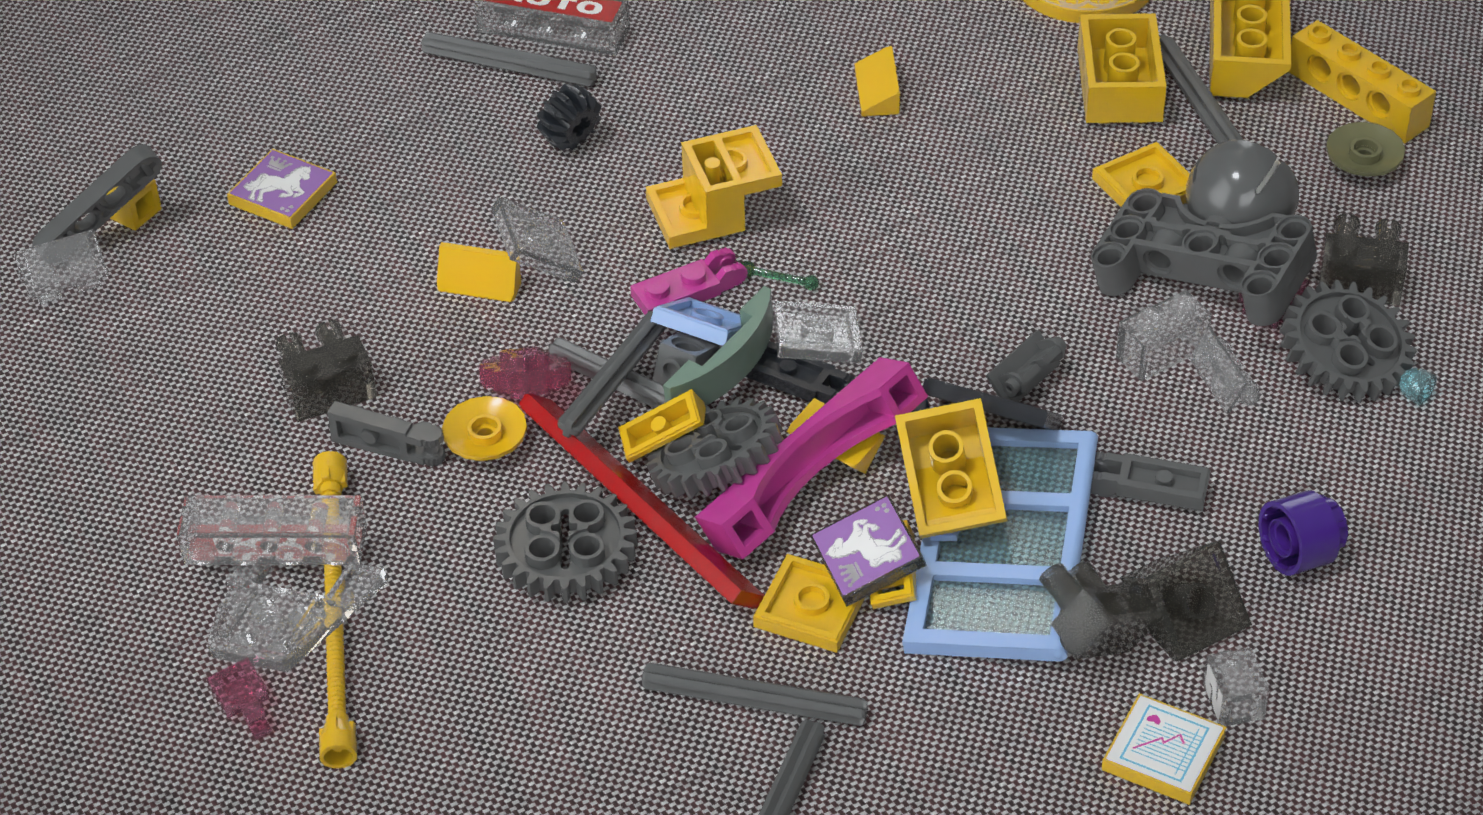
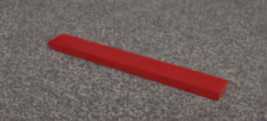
[519,392,765,609]

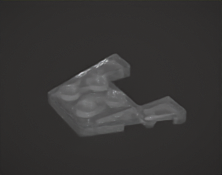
[206,548,388,672]

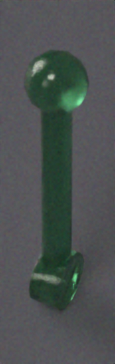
[741,261,819,291]

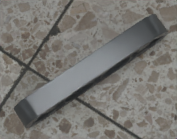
[32,144,162,264]

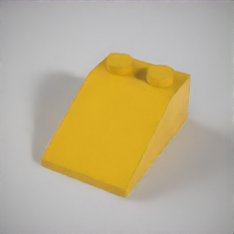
[895,398,1007,539]

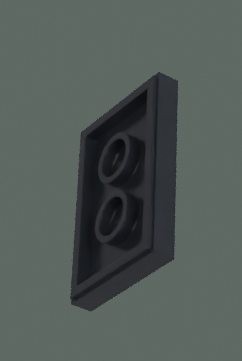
[922,377,1063,430]

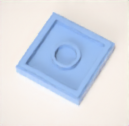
[651,297,741,346]

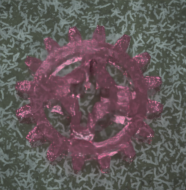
[479,346,571,399]

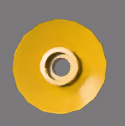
[442,396,527,461]

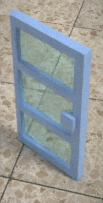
[902,427,1098,662]

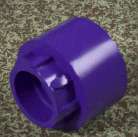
[1258,490,1348,576]

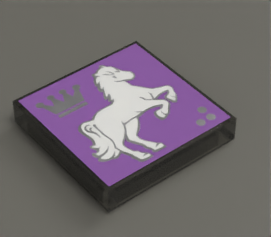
[810,494,927,607]

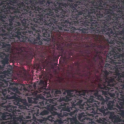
[206,658,272,740]

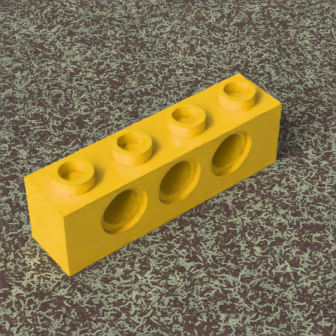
[1289,20,1436,144]

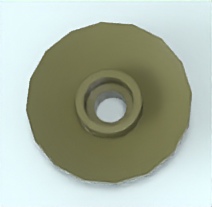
[1326,122,1406,177]

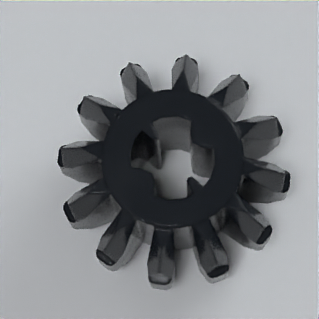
[536,83,602,151]

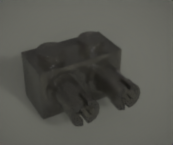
[1319,214,1409,306]
[275,319,377,422]
[1039,561,1162,659]

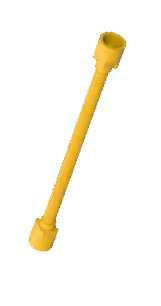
[313,451,357,769]

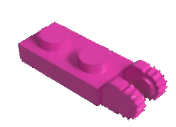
[630,247,748,315]

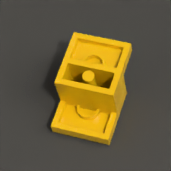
[646,125,782,249]

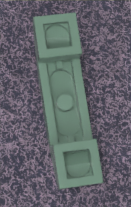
[663,286,774,406]

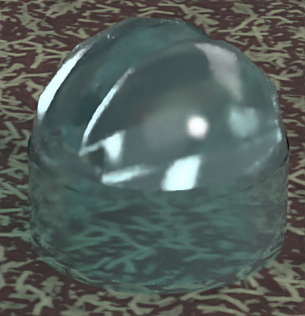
[1399,368,1437,405]

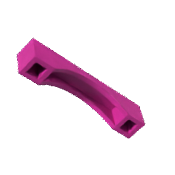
[695,357,928,559]

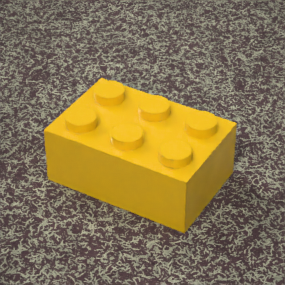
[1077,13,1167,124]

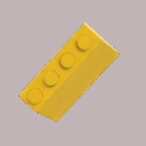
[1209,0,1291,98]

